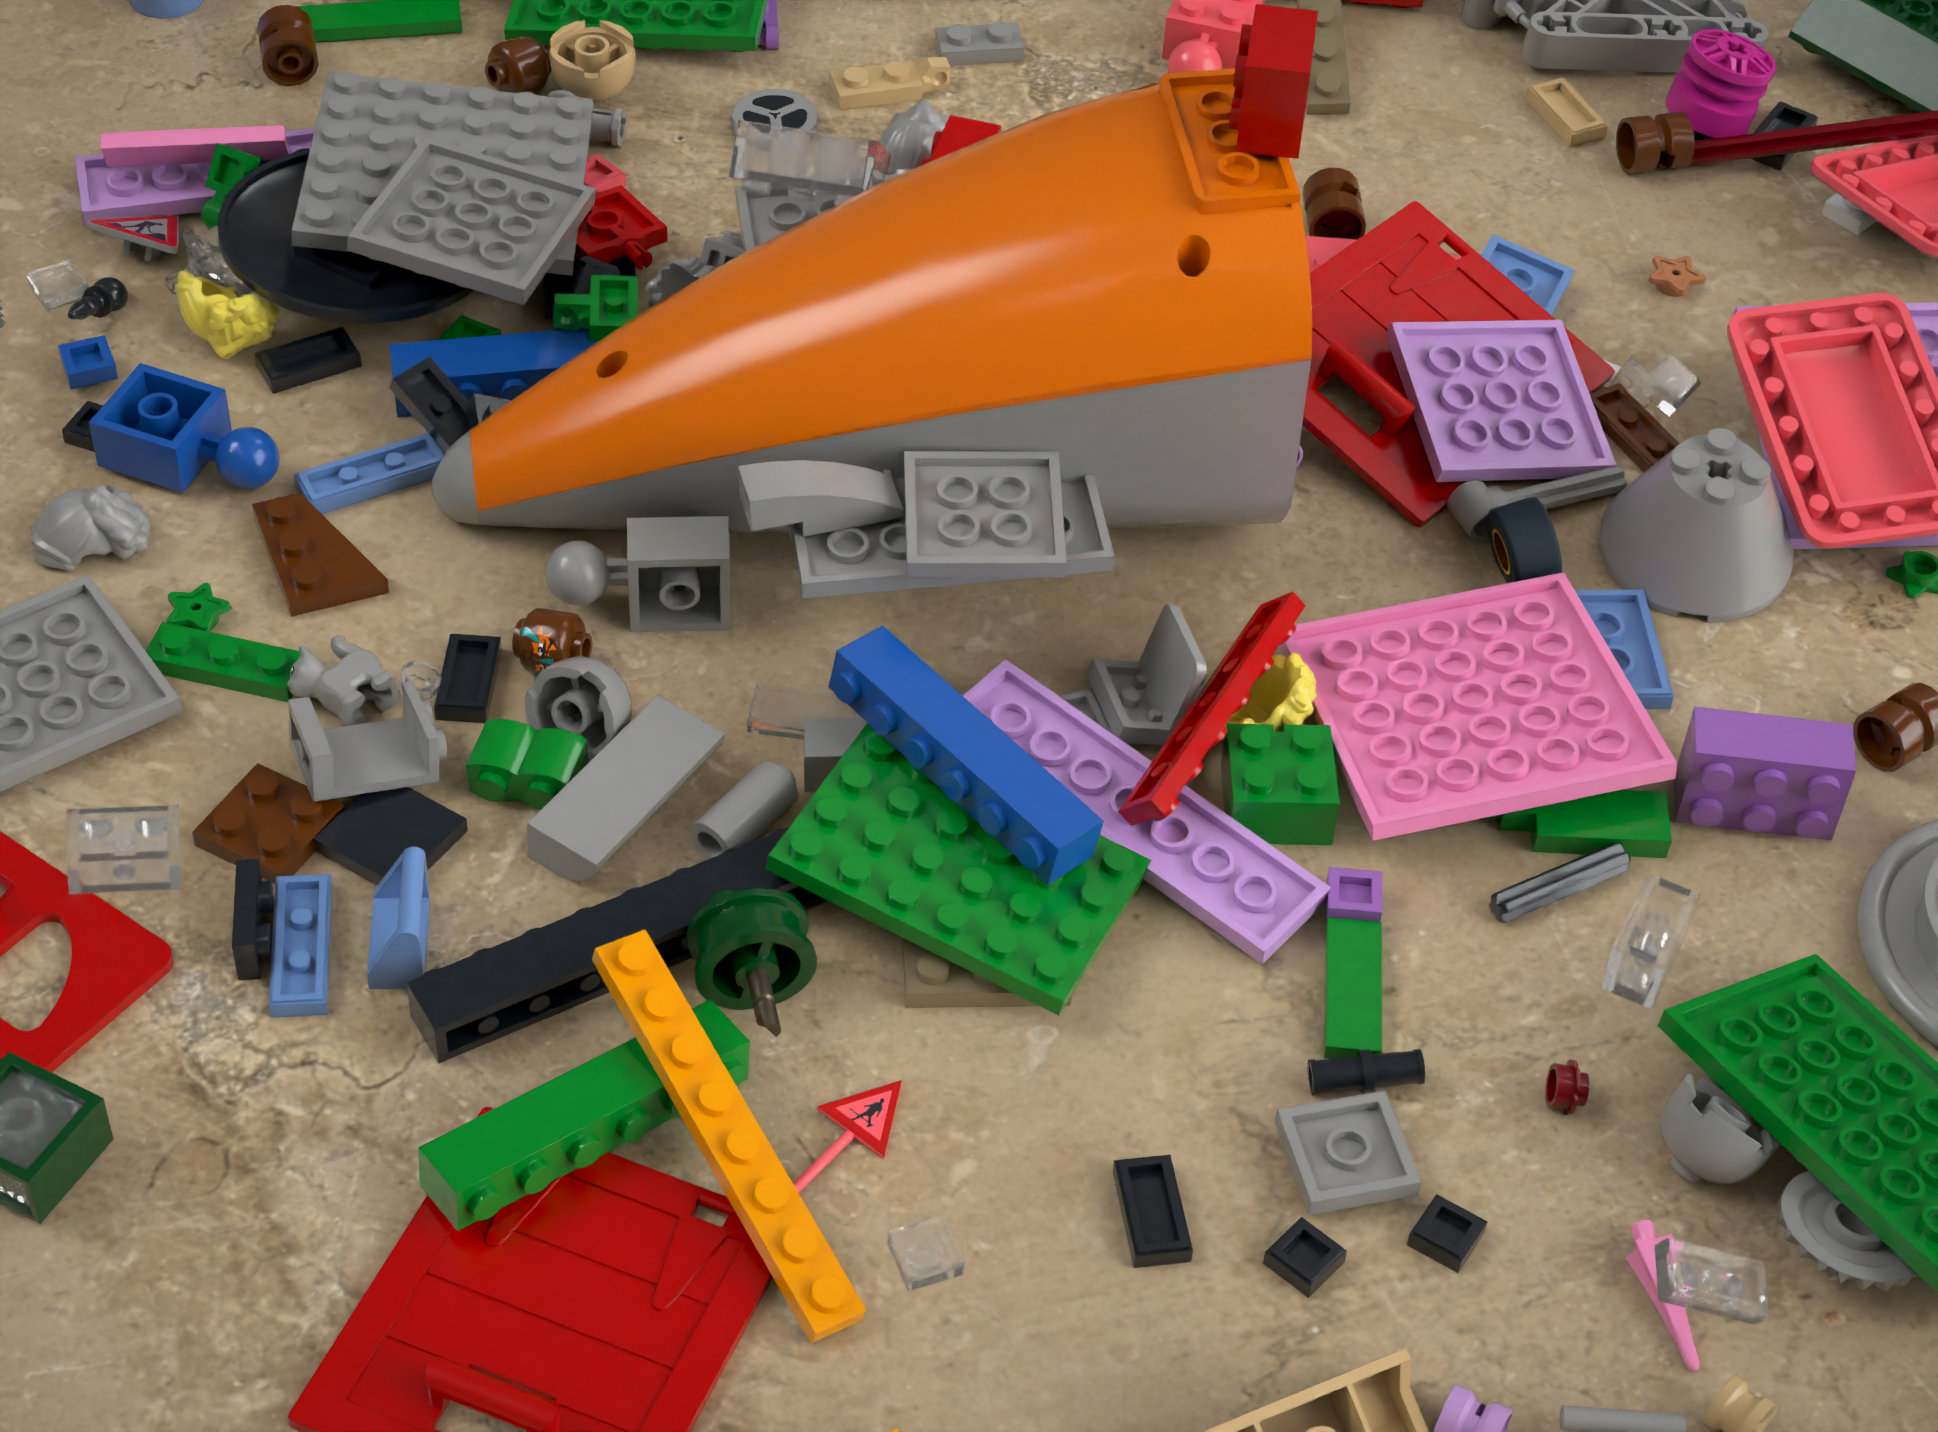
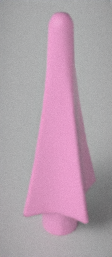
[1626,1220,1700,1371]

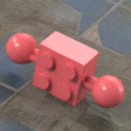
[1162,0,1266,73]

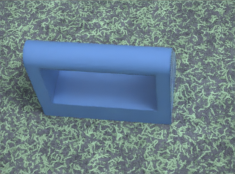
[367,847,431,989]

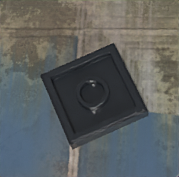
[314,787,468,886]

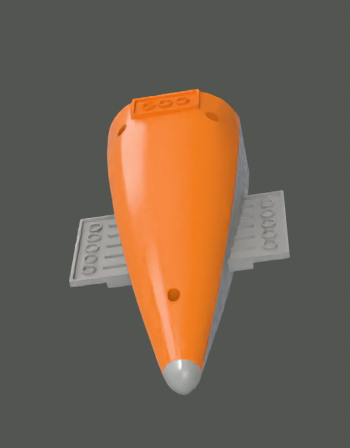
[432,68,1312,599]

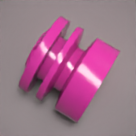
[1665,29,1776,138]

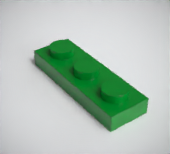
[146,622,300,702]

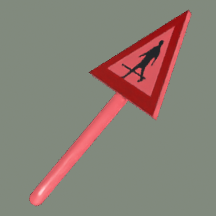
[793,1080,902,1193]

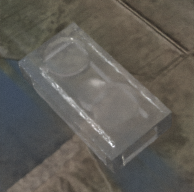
[1654,1238,1769,1325]

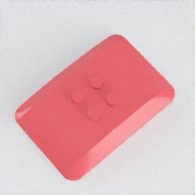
[1810,135,1938,259]
[1727,293,1938,548]

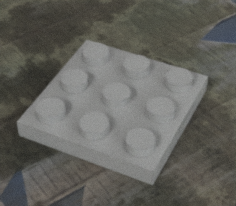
[904,451,1067,578]

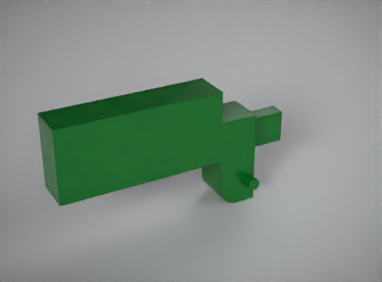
[1486,790,1672,858]

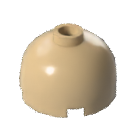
[549,20,636,102]

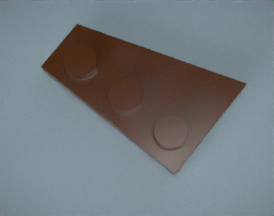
[252,493,389,617]

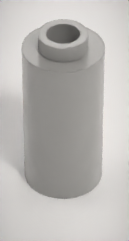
[690,761,798,860]

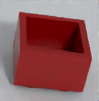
[1229,4,1318,159]

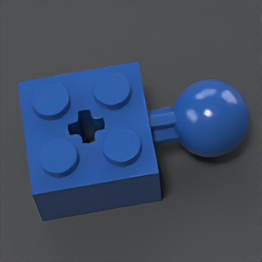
[89,363,280,493]

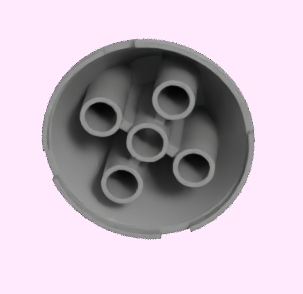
[1599,428,1794,622]

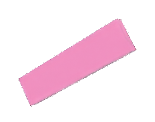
[100,125,289,167]

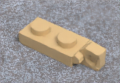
[830,57,951,110]

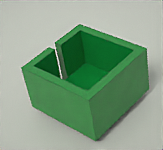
[1220,723,1340,845]

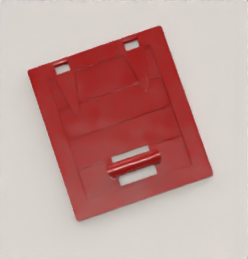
[1302,201,1615,528]
[288,1107,773,1432]

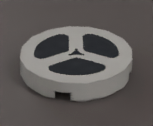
[732,89,818,154]

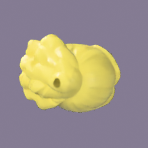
[174,270,281,359]
[1199,653,1317,740]

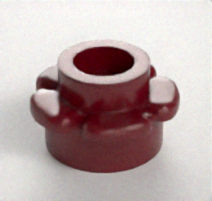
[1545,1059,1589,1115]

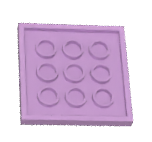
[1386,320,1616,482]

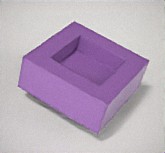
[1326,867,1383,922]

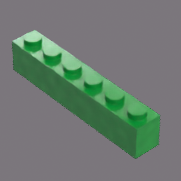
[418,999,750,1231]

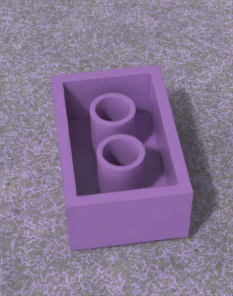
[1674,706,1856,840]

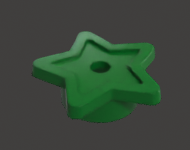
[1886,551,1938,599]
[167,583,232,632]

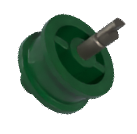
[687,888,817,1037]

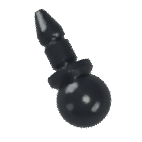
[68,277,128,320]

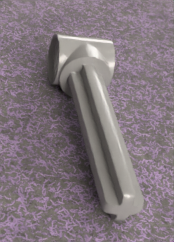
[1447,466,1627,545]

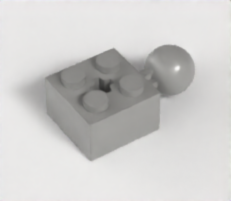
[545,516,731,632]

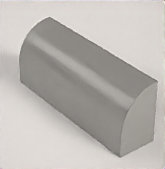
[527,695,725,881]

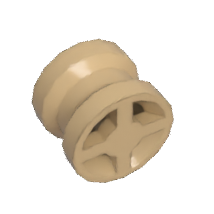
[1702,1374,1778,1432]

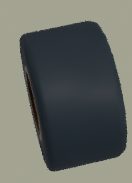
[1487,497,1562,583]

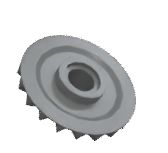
[1777,1171,1918,1291]

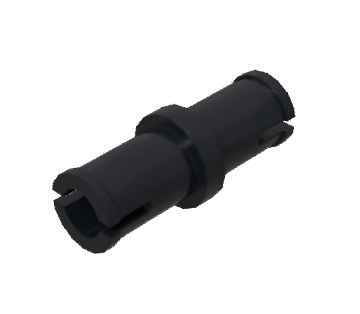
[1307,1049,1425,1095]

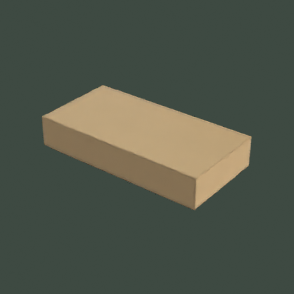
[1525,77,1608,147]

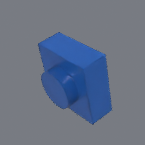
[58,335,118,389]

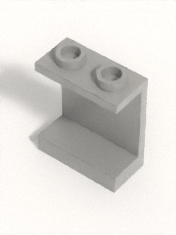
[288,681,447,802]

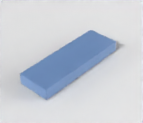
[294,433,445,514]
[269,874,333,1018]

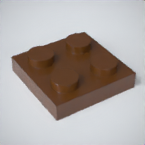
[192,763,345,885]

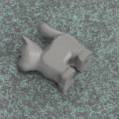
[287,635,399,726]

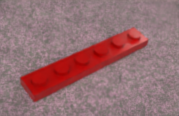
[1118,591,1306,826]

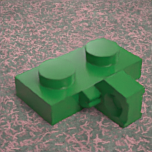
[553,275,638,342]

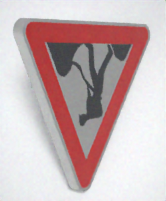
[87,215,179,262]

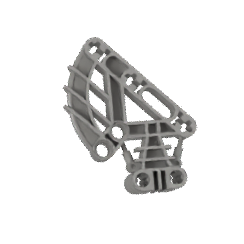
[1461,0,1768,73]

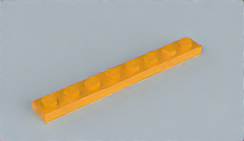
[592,930,867,1344]

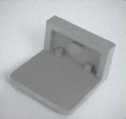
[1086,604,1207,745]

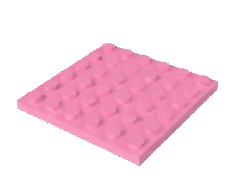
[1280,572,1677,841]

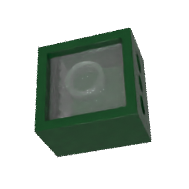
[0,1052,114,1224]

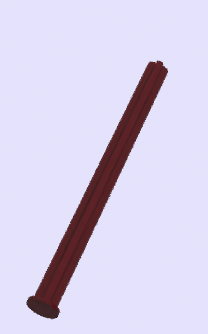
[1689,110,1938,166]

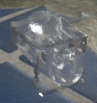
[1619,354,1701,417]

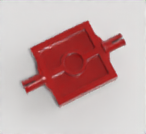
[575,185,668,270]

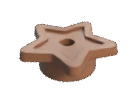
[1648,256,1706,297]

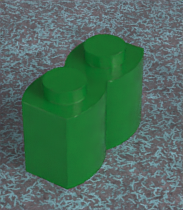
[466,719,589,810]

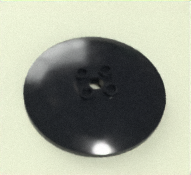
[217,149,474,323]

